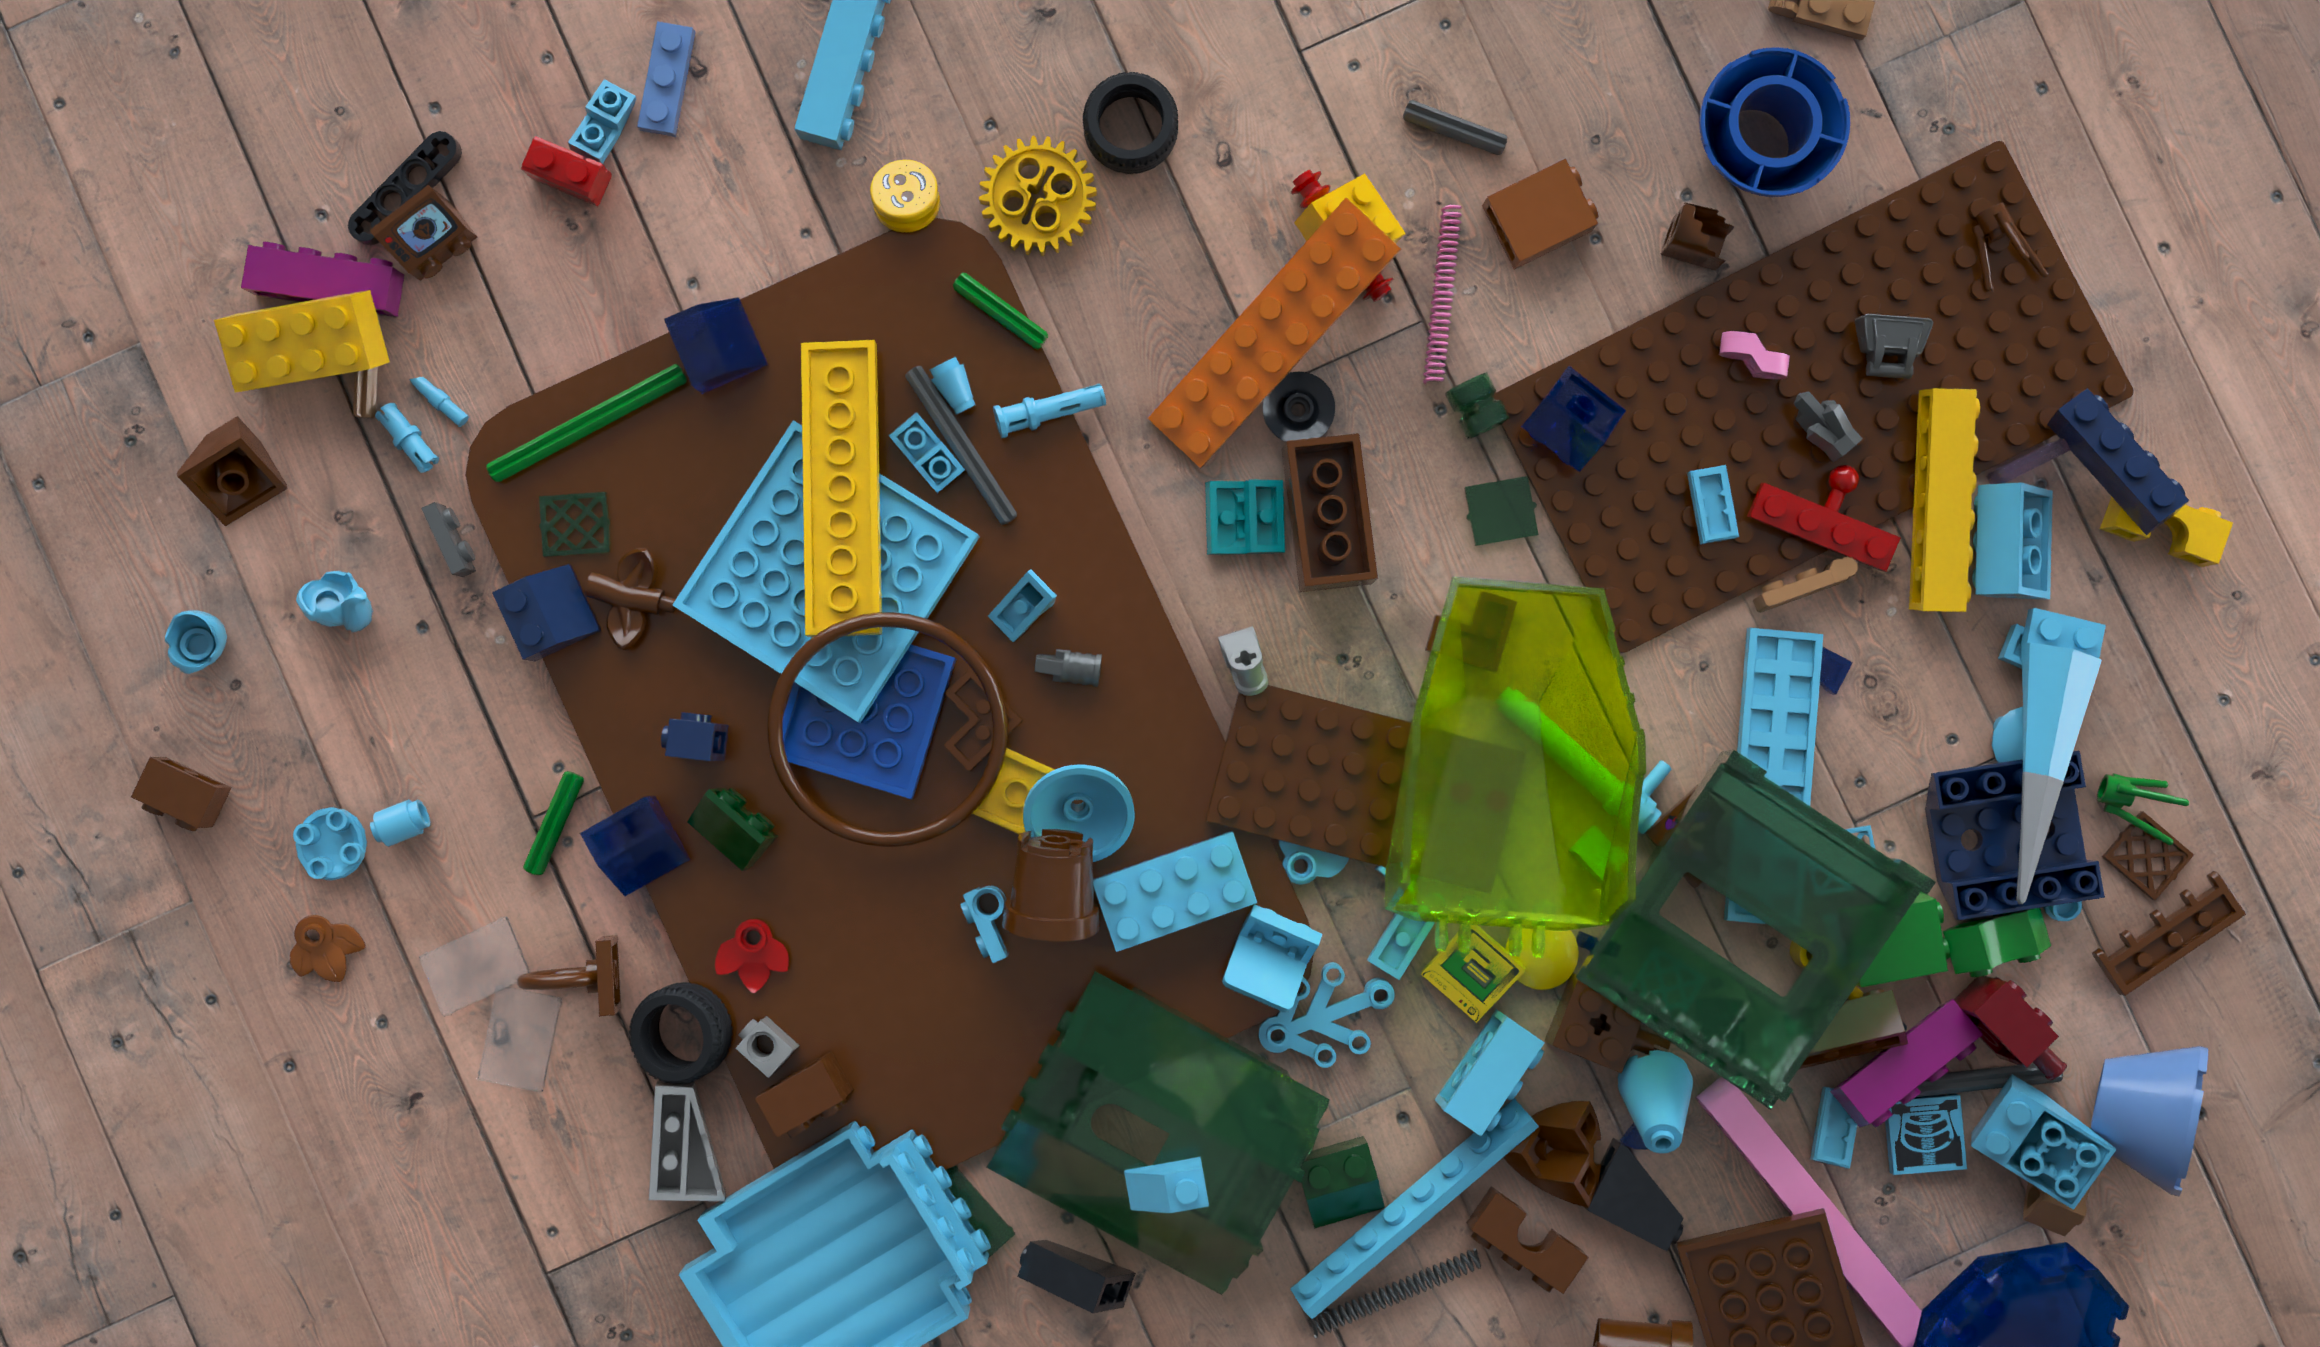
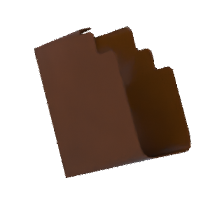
[1660,203,1734,271]

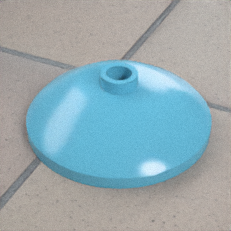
[1023,765,1135,862]

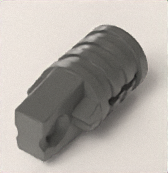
[1034,649,1102,687]

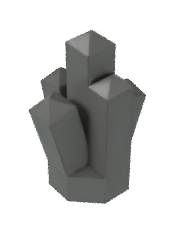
[1794,391,1862,462]

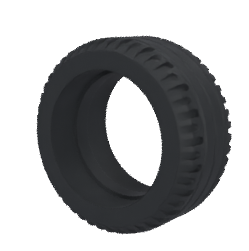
[1083,72,1178,174]
[629,982,733,1085]

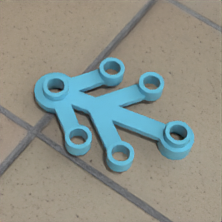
[1258,962,1395,1068]

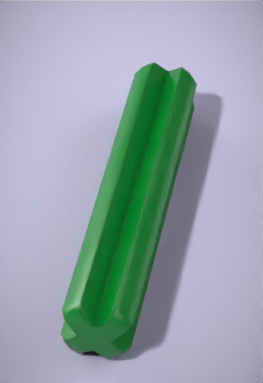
[953,273,1048,349]
[523,771,584,876]

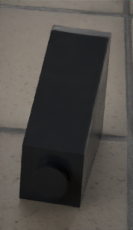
[1584,1138,1684,1251]
[1017,1240,1136,1313]

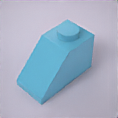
[1124,1157,1209,1213]

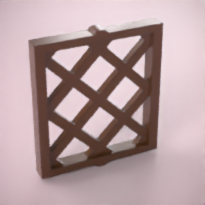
[2102,811,2194,900]

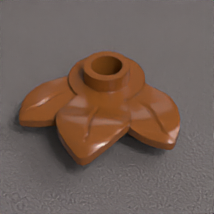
[290,915,366,982]

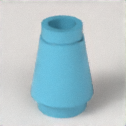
[930,357,976,414]

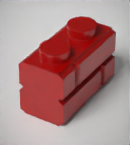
[521,136,612,207]

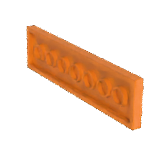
[1148,198,1402,468]

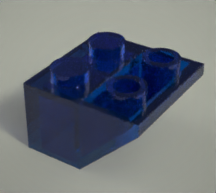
[580,796,691,896]

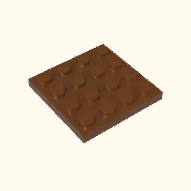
[1677,1208,1865,1347]

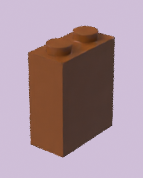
[1482,158,1599,270]

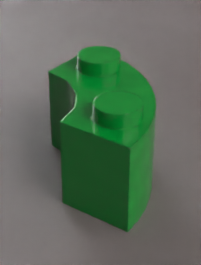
[1943,908,2051,977]

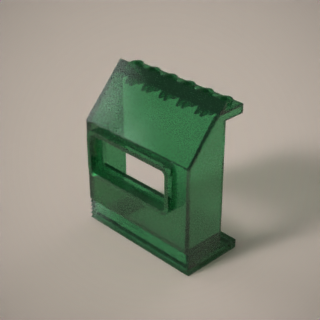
[1575,750,1936,1110]

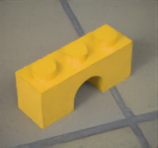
[2100,496,2233,567]

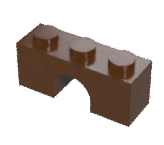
[1466,1186,1589,1294]

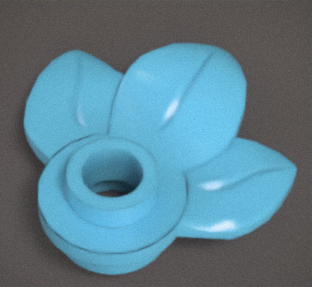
[1279,840,1349,885]

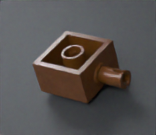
[1545,973,1671,1073]

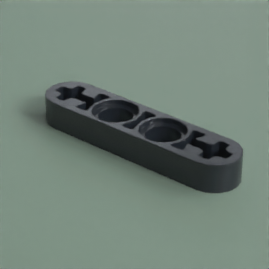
[348,131,462,246]

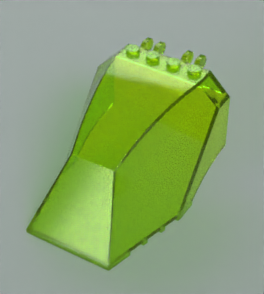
[1385,577,1646,958]

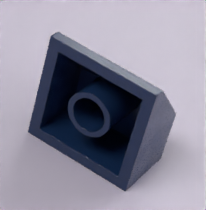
[492,564,602,662]

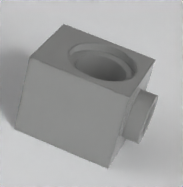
[736,1016,800,1078]

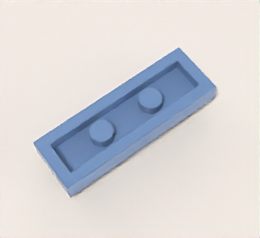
[637,21,696,137]

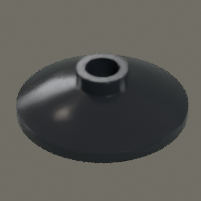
[1262,371,1335,442]

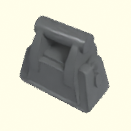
[1855,314,1933,379]

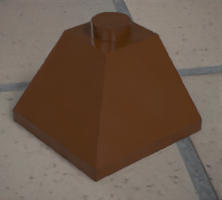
[177,416,288,526]

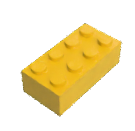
[214,290,390,393]

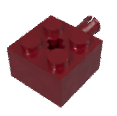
[1954,976,2067,1081]

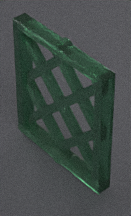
[539,492,611,557]

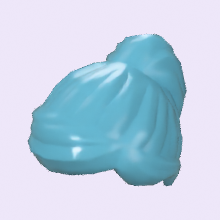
[296,571,373,633]

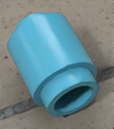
[370,800,430,847]

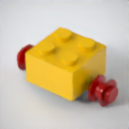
[1291,170,1406,302]

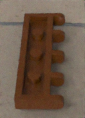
[2092,871,2246,996]

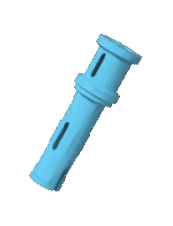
[993,383,1106,438]

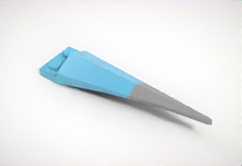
[2016,608,2106,904]

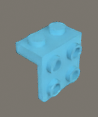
[1222,904,1322,1012]

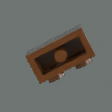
[131,757,232,831]

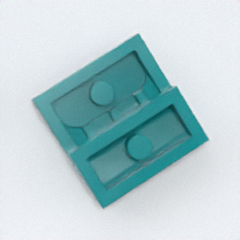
[1205,479,1285,555]

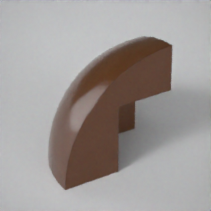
[1503,1101,1601,1208]

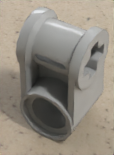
[1218,626,1268,696]

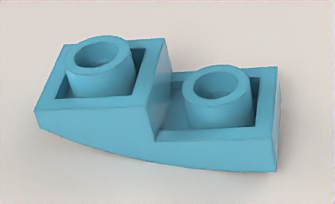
[568,79,637,164]
[888,412,965,493]

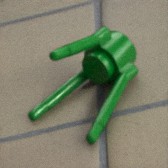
[2097,773,2189,845]

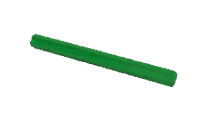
[486,364,687,482]

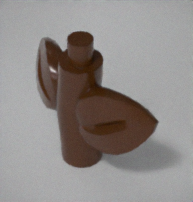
[585,548,676,650]

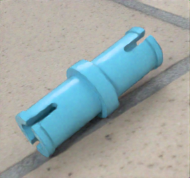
[375,403,439,473]

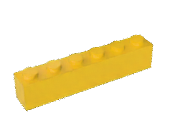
[1909,388,1980,612]

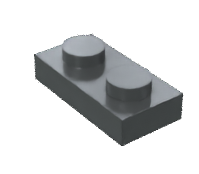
[421,502,476,577]

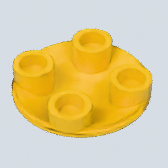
[1505,916,1579,990]

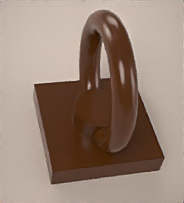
[517,935,621,1017]

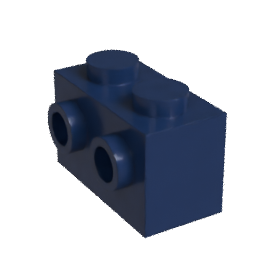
[661,712,729,761]

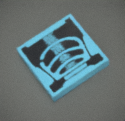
[1885,1093,1967,1175]

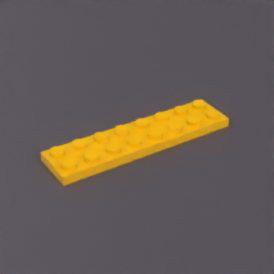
[801,340,882,637]

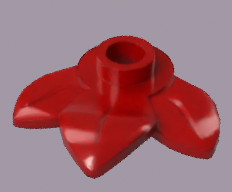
[715,919,789,993]

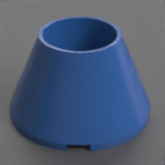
[1699,47,1850,197]

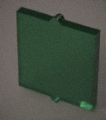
[1464,476,1539,546]

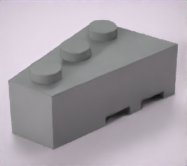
[649,1081,726,1201]

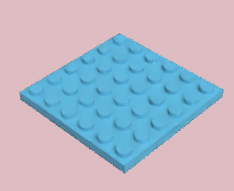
[673,420,980,723]

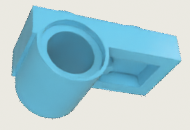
[960,886,1009,963]

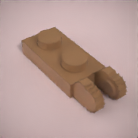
[1768,0,1875,40]
[1753,556,1859,613]

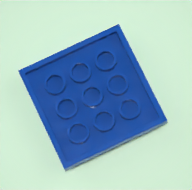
[770,645,956,799]

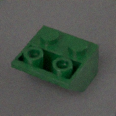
[687,788,778,871]

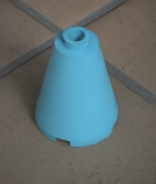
[1617,1050,1693,1153]

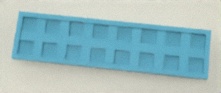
[1724,628,1824,927]

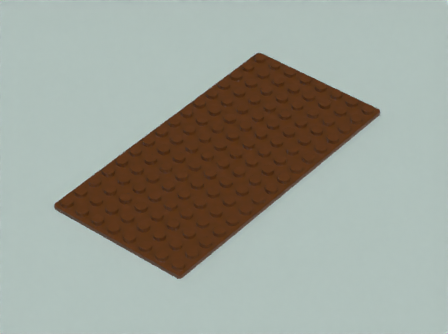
[1490,141,2134,653]

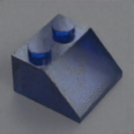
[664,297,768,394]
[1521,366,1626,472]

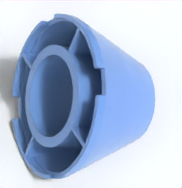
[2090,1046,2208,1197]

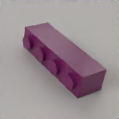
[241,242,405,317]
[1830,999,1983,1128]

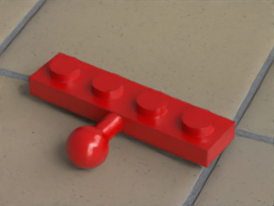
[1747,465,1901,572]

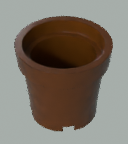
[1002,829,1099,942]
[1593,1318,1694,1347]

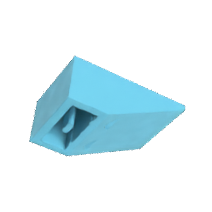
[1971,1074,2116,1210]

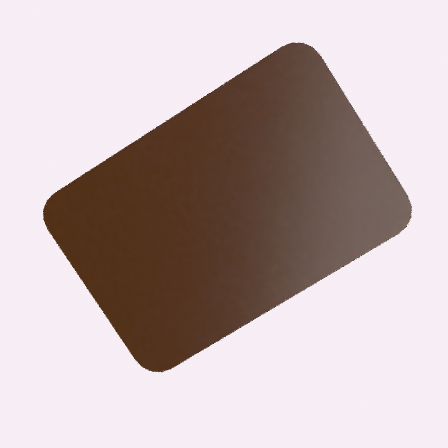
[465,218,1314,1170]

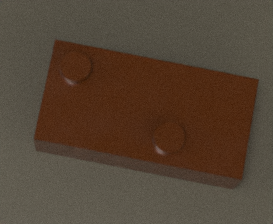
[1282,433,1378,592]

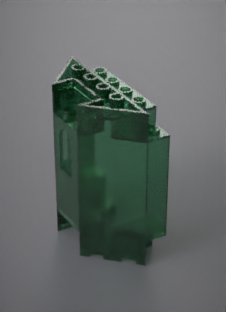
[986,971,1330,1295]

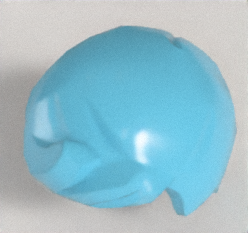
[165,610,227,674]

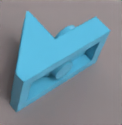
[988,569,1057,642]

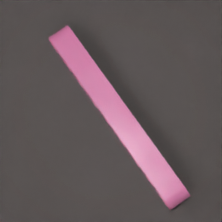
[1696,1074,1936,1347]

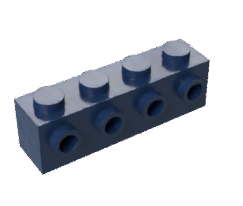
[2047,388,2189,535]

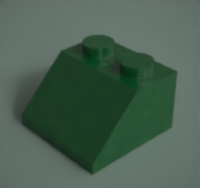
[1293,1136,1385,1229]

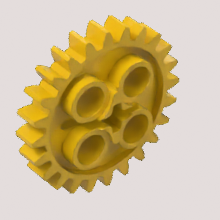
[979,135,1097,256]

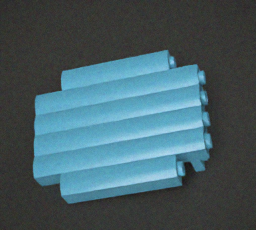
[679,1121,991,1347]

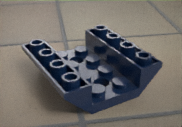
[1925,751,2105,920]

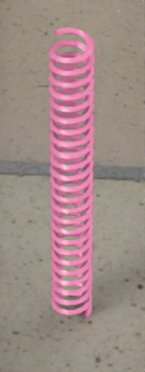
[1423,205,1462,384]

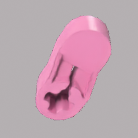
[1719,331,1790,379]

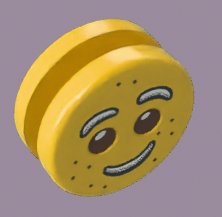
[870,159,940,232]

